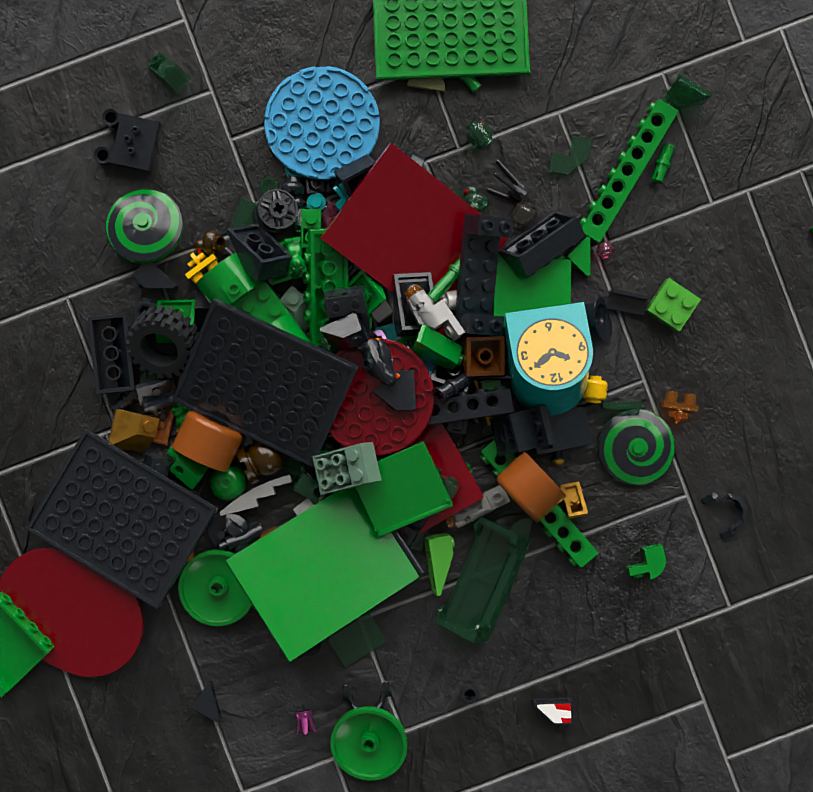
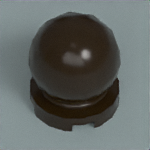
[236,441,285,484]

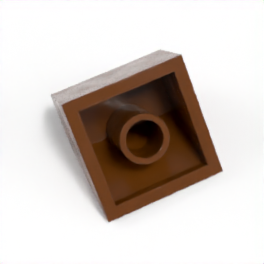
[460,335,505,376]

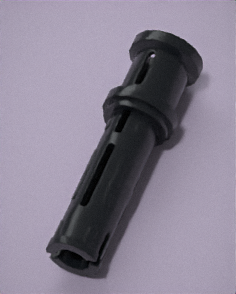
[432,372,481,404]

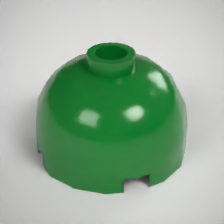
[209,463,247,501]

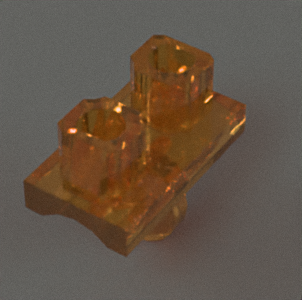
[660,391,699,423]

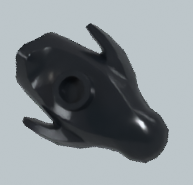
[357,338,400,386]

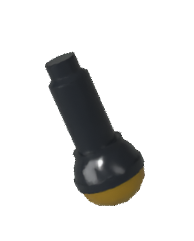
[551,450,565,466]

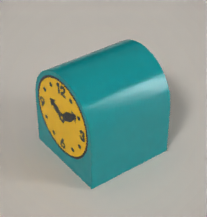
[504,302,593,415]

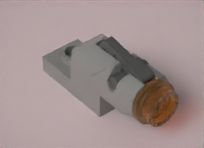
[405,284,465,341]
[445,485,510,529]

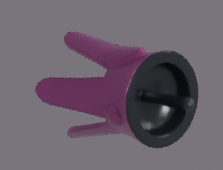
[296,705,316,735]

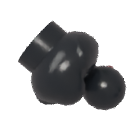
[281,176,305,210]

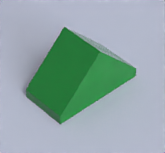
[566,237,590,277]

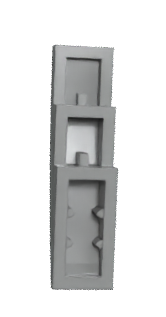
[220,474,293,516]

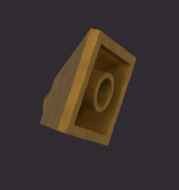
[108,409,159,453]

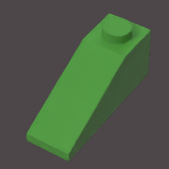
[423,532,455,596]

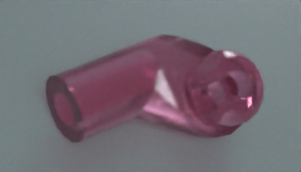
[322,203,338,228]

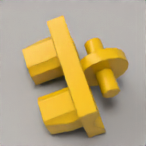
[185,252,218,284]

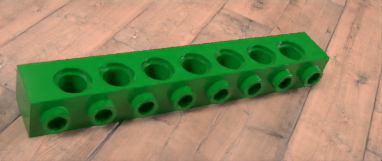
[580,99,678,244]
[480,439,598,568]

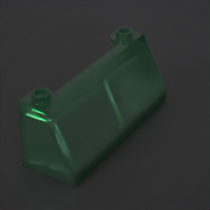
[435,517,533,643]

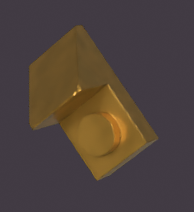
[560,481,588,519]

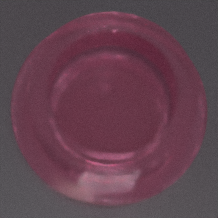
[596,242,615,258]

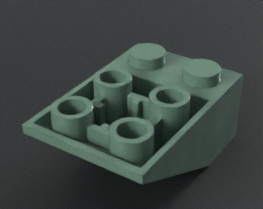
[312,442,382,495]

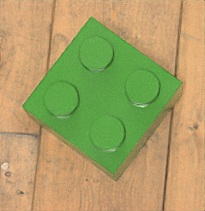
[645,278,701,332]

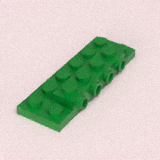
[302,228,348,346]

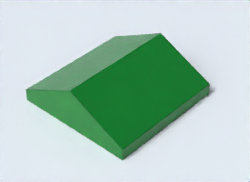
[348,270,386,316]

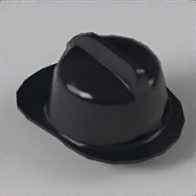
[584,297,612,341]

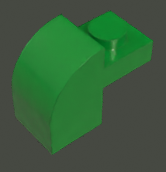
[626,543,666,579]

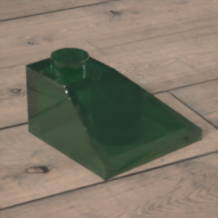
[662,74,712,110]

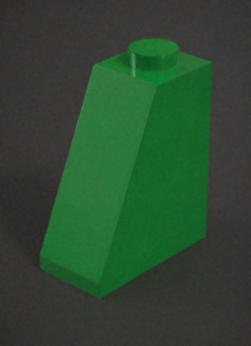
[411,324,463,370]

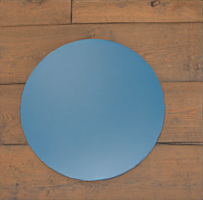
[265,66,380,180]

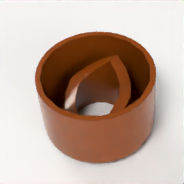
[172,411,243,472]
[497,451,567,522]

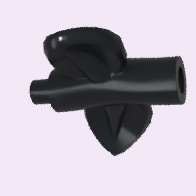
[217,514,264,554]

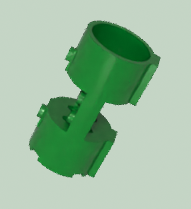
[196,253,311,343]

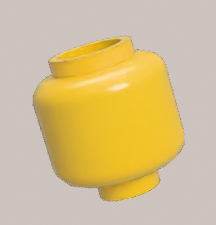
[583,376,608,403]

